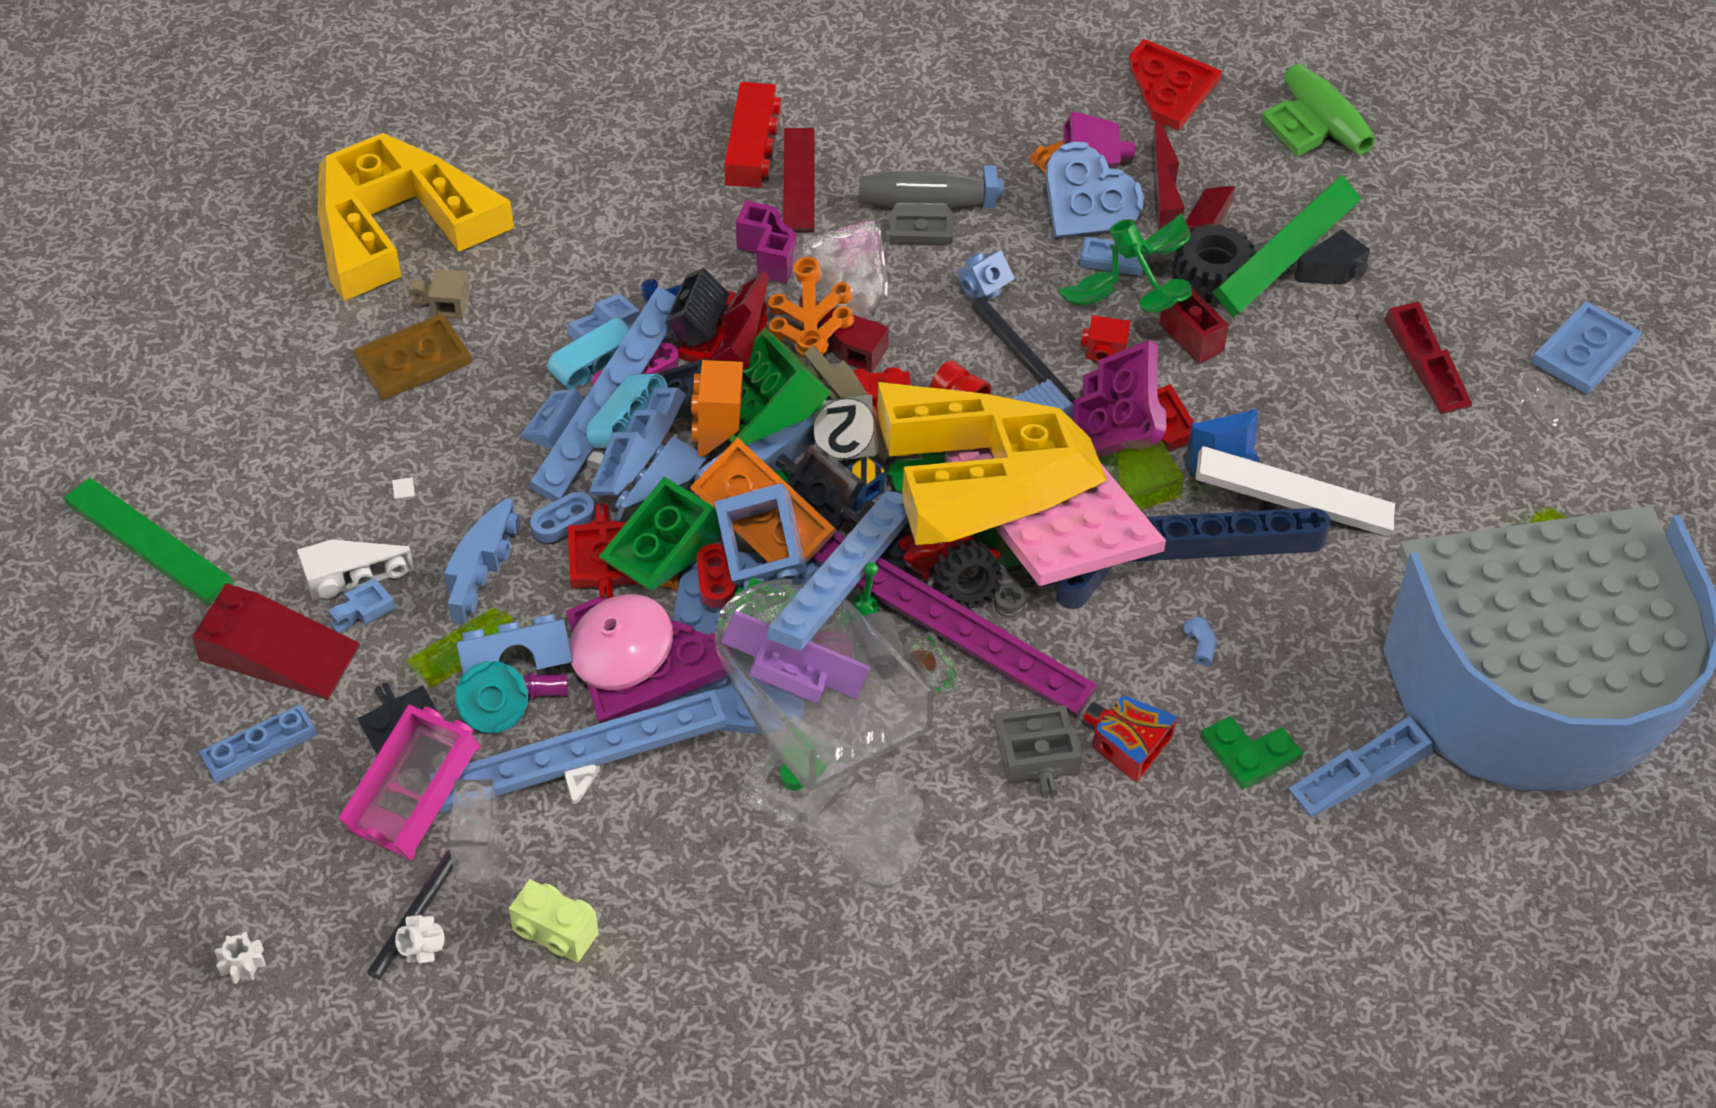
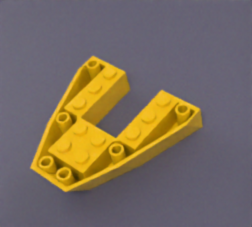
[317,133,514,301]
[877,382,1107,545]

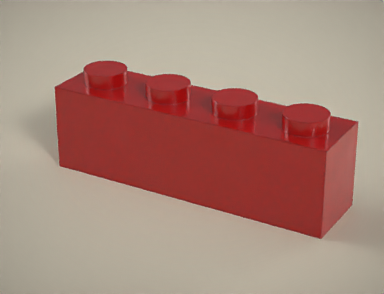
[724,82,782,188]

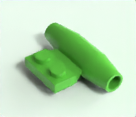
[1262,63,1376,157]

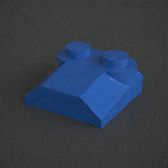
[1185,408,1259,484]

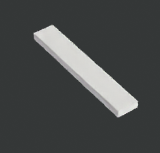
[1195,446,1395,536]

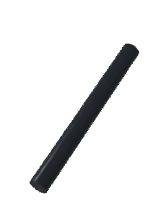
[367,850,460,980]

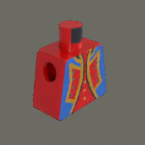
[1083,696,1177,783]

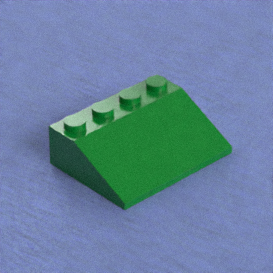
[729,328,831,445]

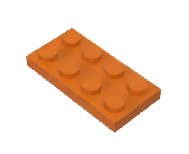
[690,438,837,582]

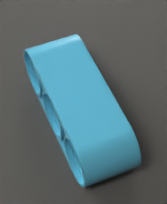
[547,318,630,390]
[586,373,667,448]

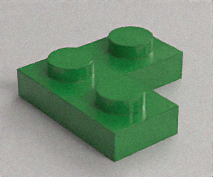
[1200,716,1304,790]

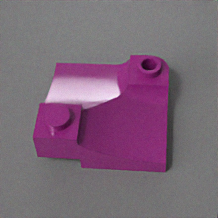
[1073,340,1166,458]

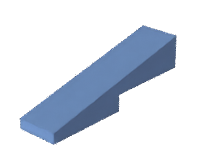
[1289,716,1433,818]

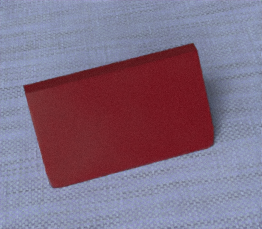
[1185,186,1236,232]

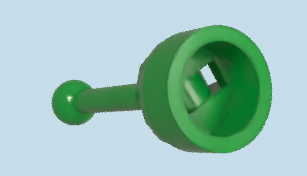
[850,562,879,621]

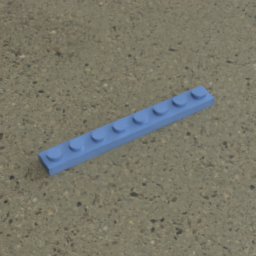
[529,286,676,502]
[767,490,909,652]
[430,689,726,813]

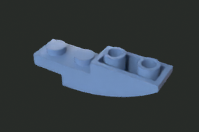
[444,498,520,625]

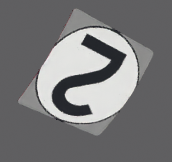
[813,395,876,461]

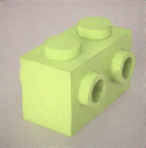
[509,879,599,963]

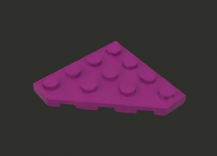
[566,597,737,723]

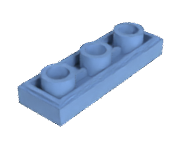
[199,704,317,783]

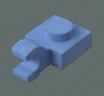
[328,578,395,633]

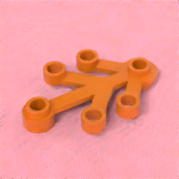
[768,257,854,359]

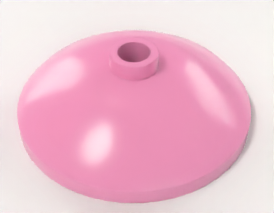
[569,594,673,690]

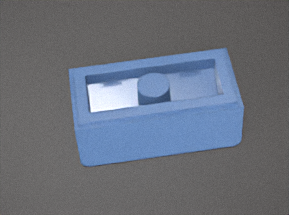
[520,389,584,449]

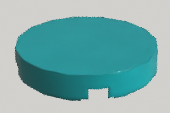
[455,661,528,733]

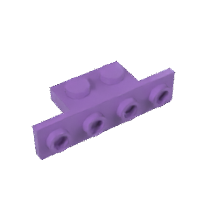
[721,611,870,704]

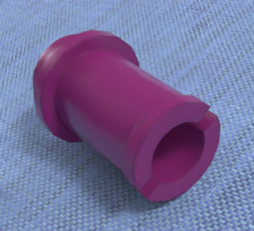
[523,672,568,700]

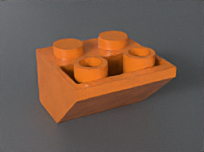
[691,360,743,456]

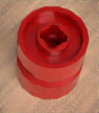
[929,360,992,395]

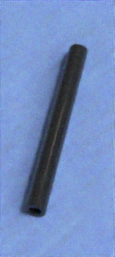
[972,297,1076,404]

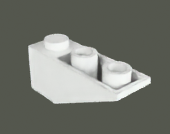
[297,540,414,600]

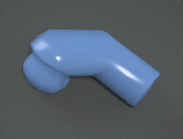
[1183,616,1217,666]

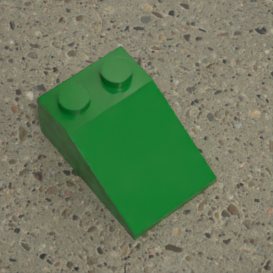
[599,477,721,591]

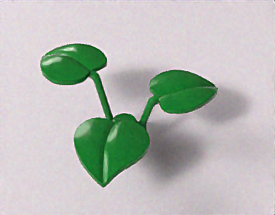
[1058,213,1192,313]

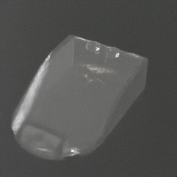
[715,579,934,792]

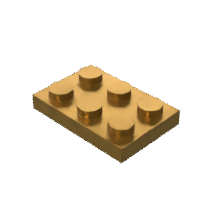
[353,313,472,400]

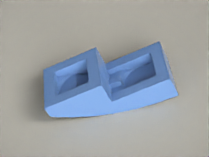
[567,293,640,340]

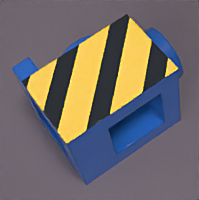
[847,457,885,512]

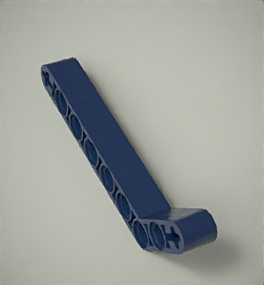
[1056,508,1331,609]

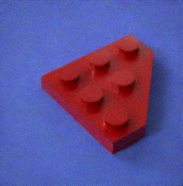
[1128,39,1222,131]

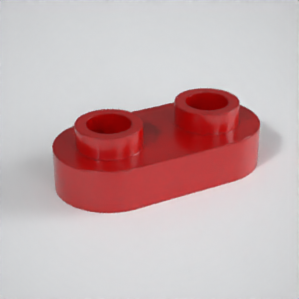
[697,544,735,608]

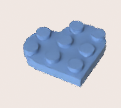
[1046,141,1144,239]

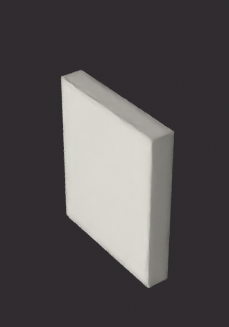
[392,477,415,499]

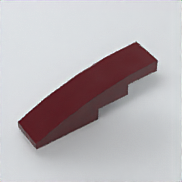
[783,128,815,232]

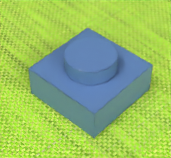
[982,165,1003,208]

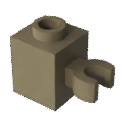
[409,269,470,320]

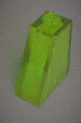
[1116,440,1184,510]

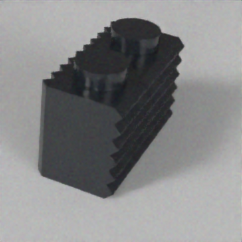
[665,268,730,347]

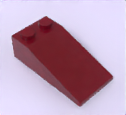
[192,583,360,700]

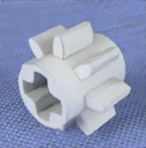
[395,915,445,964]
[215,932,266,984]

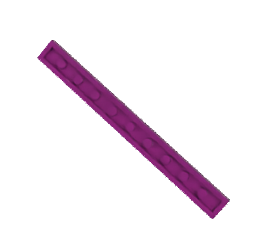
[810,532,1097,718]

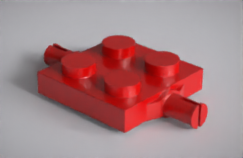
[568,503,639,599]

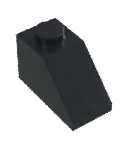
[1295,229,1370,285]

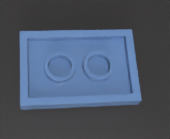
[1532,301,1642,395]

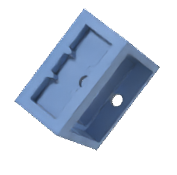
[714,483,807,590]

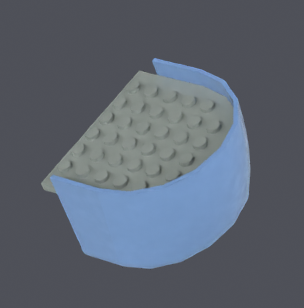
[1383,506,1716,791]

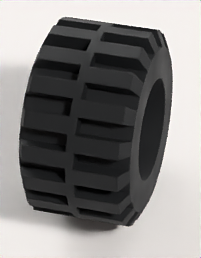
[1172,224,1256,307]

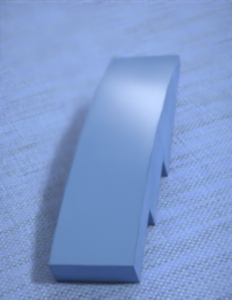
[589,387,686,495]

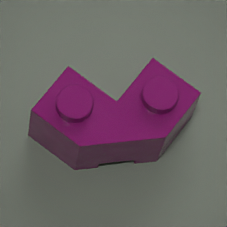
[736,200,797,284]

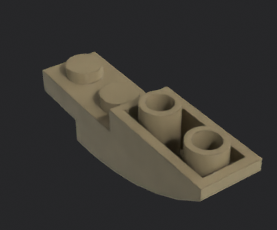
[803,345,886,466]

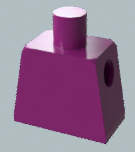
[1063,111,1135,169]

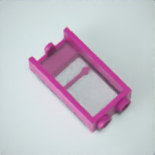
[338,705,481,861]

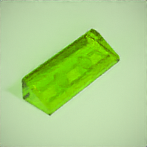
[406,607,514,689]

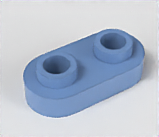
[530,492,595,543]

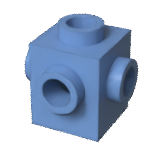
[957,250,1015,300]

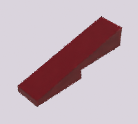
[1152,122,1185,230]
[709,271,769,370]
[1384,301,1472,414]

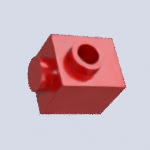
[1081,315,1131,362]

